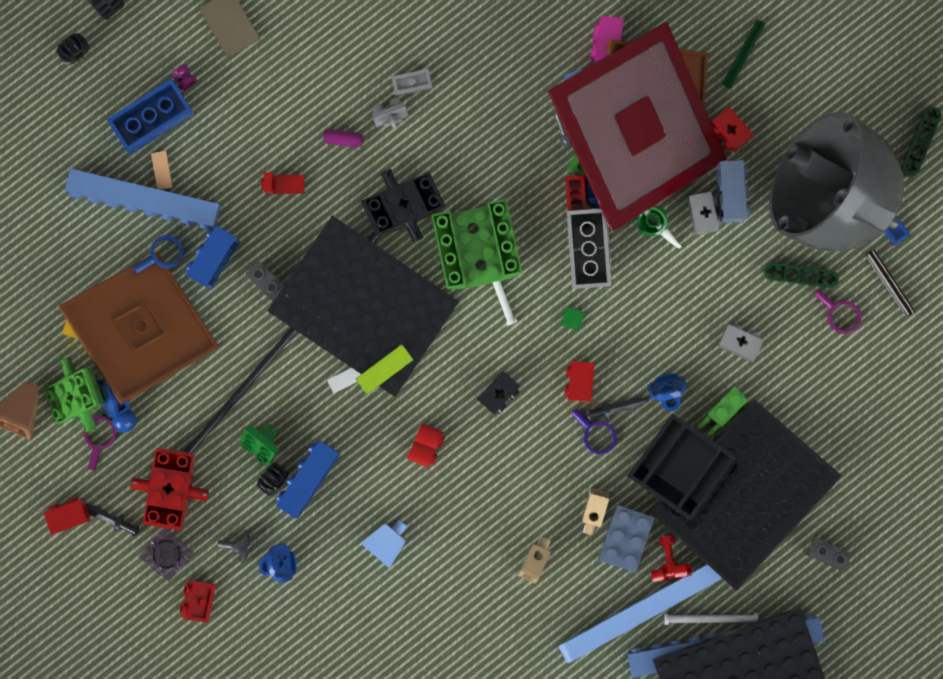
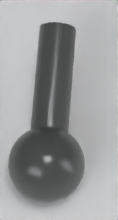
[554,113,572,147]

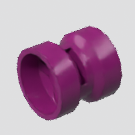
[171,64,197,91]

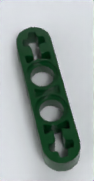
[901,107,941,177]
[763,263,839,288]

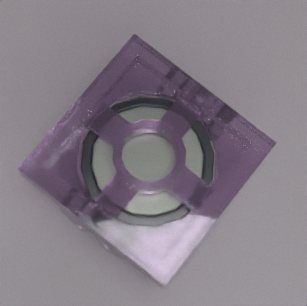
[139,528,194,582]

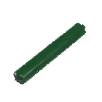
[722,20,765,88]

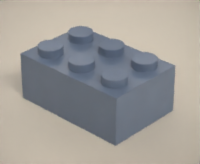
[716,160,750,224]
[598,505,654,573]

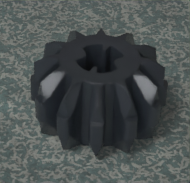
[56,33,90,65]
[257,463,288,496]

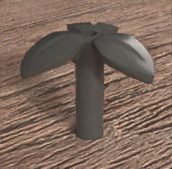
[218,530,250,564]

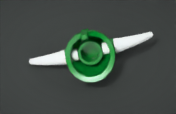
[637,206,682,249]

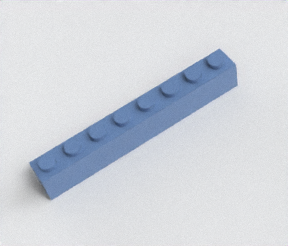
[65,168,221,230]

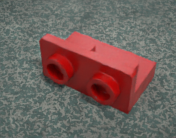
[180,579,216,623]

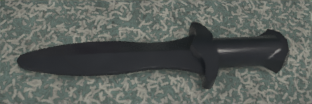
[585,398,649,420]
[86,504,140,536]

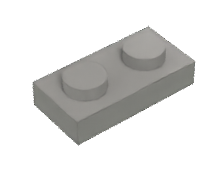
[391,69,433,96]

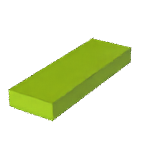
[355,344,413,394]

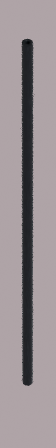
[183,231,381,453]

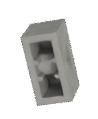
[687,192,721,236]
[717,323,764,363]

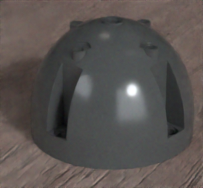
[769,112,904,251]

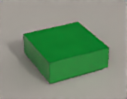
[561,307,585,331]

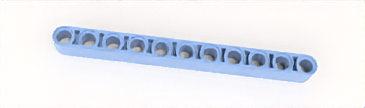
[558,564,722,663]

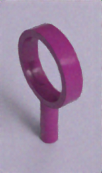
[814,289,861,334]
[83,416,117,471]

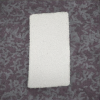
[327,368,361,393]

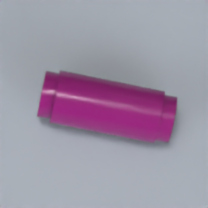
[323,129,363,148]

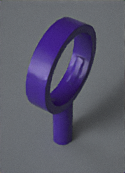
[571,408,617,454]

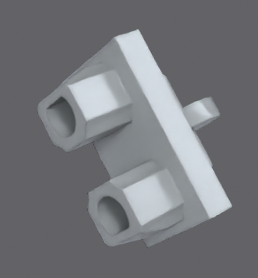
[372,97,408,130]

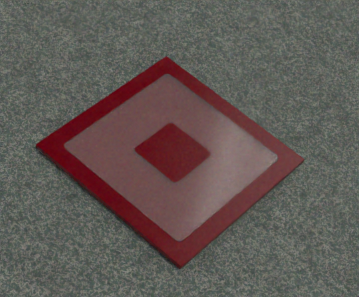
[547,21,727,231]

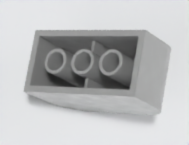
[567,209,612,289]

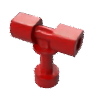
[651,535,692,583]

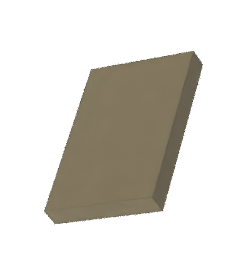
[199,0,261,58]

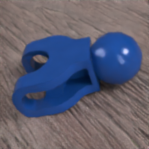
[97,379,137,433]

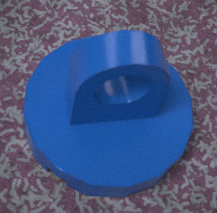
[648,373,687,411]
[259,543,297,583]

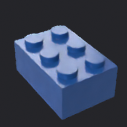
[186,225,240,290]

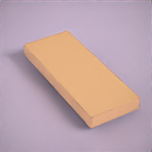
[151,151,173,190]

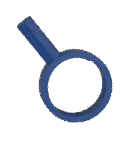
[133,235,184,273]

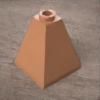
[0,381,39,440]

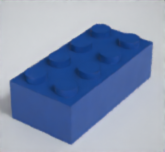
[107,78,195,155]
[276,440,341,519]

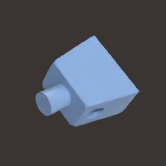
[361,520,407,568]

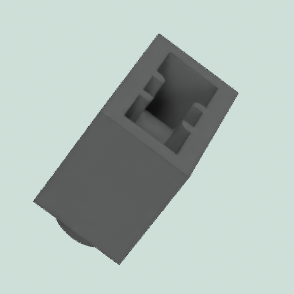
[245,261,284,302]
[806,537,853,572]

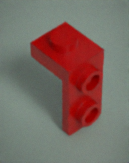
[261,172,305,195]

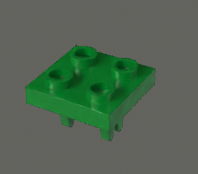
[239,424,280,466]

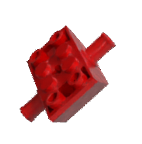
[130,448,209,530]

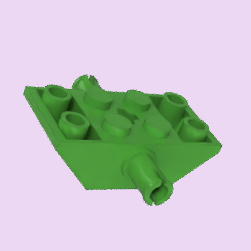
[44,356,105,433]

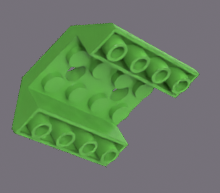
[431,199,522,290]

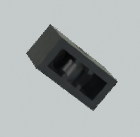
[477,371,520,415]

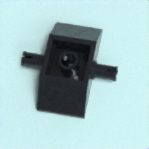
[361,169,446,243]

